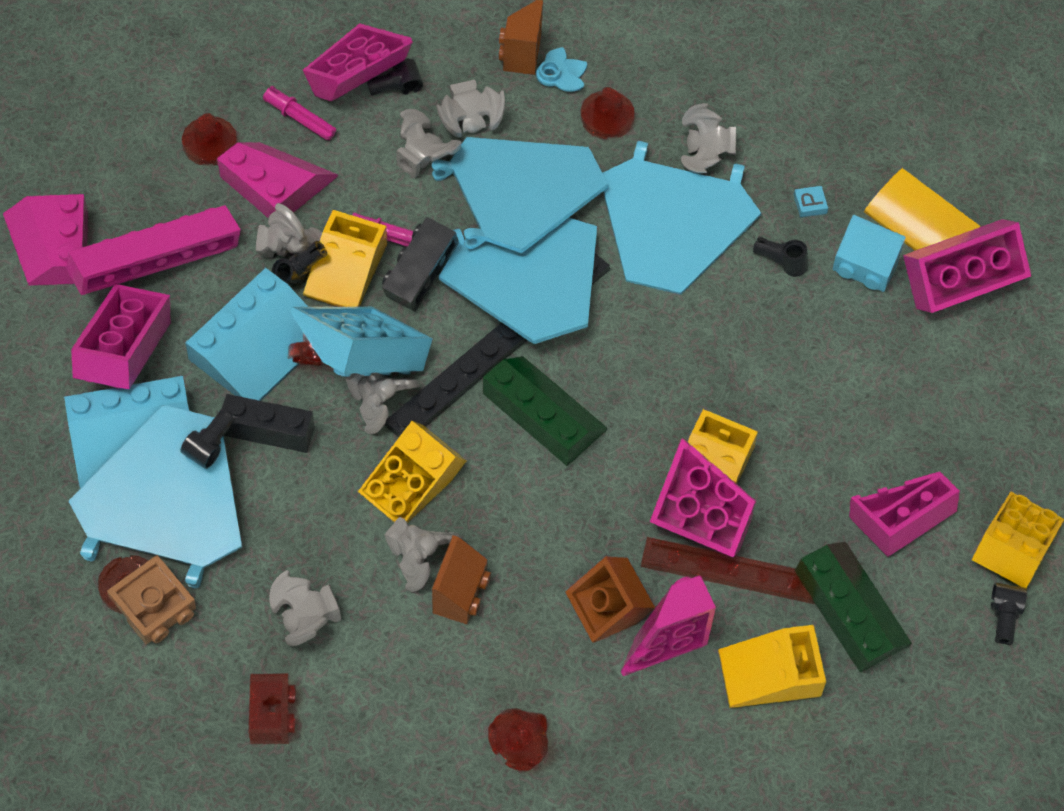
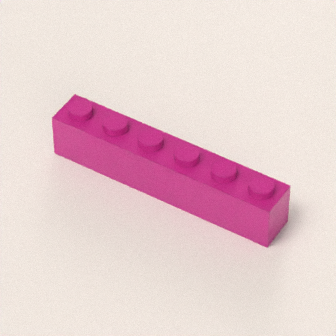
[67,205,241,295]

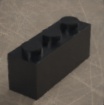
[382,217,459,312]
[222,394,315,453]

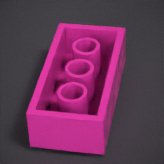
[903,219,1031,313]
[71,284,171,390]

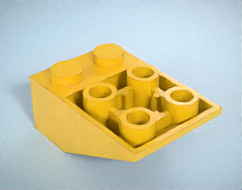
[303,210,387,307]
[688,409,758,484]
[358,421,467,522]
[972,492,1064,588]
[718,625,826,708]

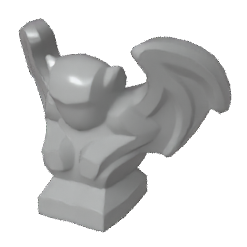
[436,80,505,138]
[681,103,736,173]
[396,109,461,179]
[256,203,322,258]
[346,373,420,435]
[384,517,461,592]
[269,570,342,646]

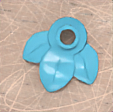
[536,47,587,92]

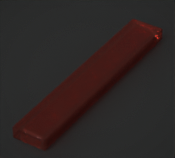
[641,537,816,605]

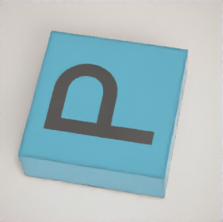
[794,186,828,218]

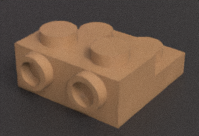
[107,555,196,645]

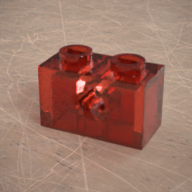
[248,673,296,744]

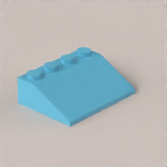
[185,268,314,401]
[290,306,433,377]
[64,376,189,489]

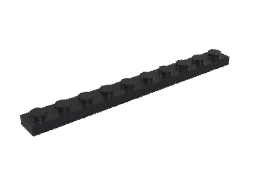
[385,253,610,438]

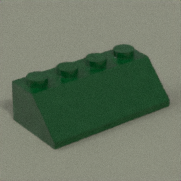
[483,356,608,466]
[794,542,912,673]

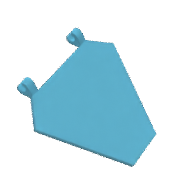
[432,137,608,253]
[603,141,761,295]
[439,218,597,344]
[69,405,242,589]

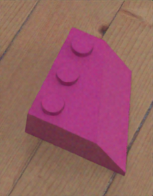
[303,23,413,101]
[217,142,338,218]
[3,194,88,286]
[650,438,756,557]
[621,575,716,676]

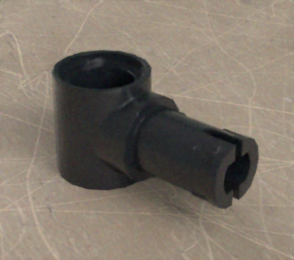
[367,58,423,96]
[753,236,808,277]
[272,241,327,285]
[180,409,235,469]
[991,583,1027,645]

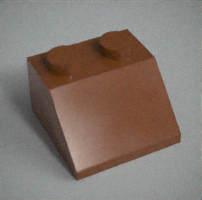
[499,0,543,75]
[432,535,491,624]
[565,556,655,643]

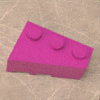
[849,471,960,557]

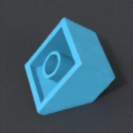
[832,215,906,292]

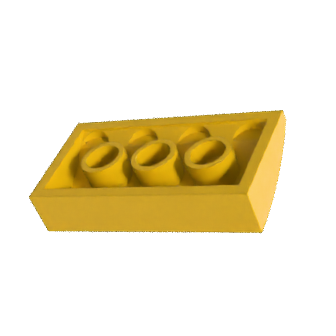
[864,168,981,251]

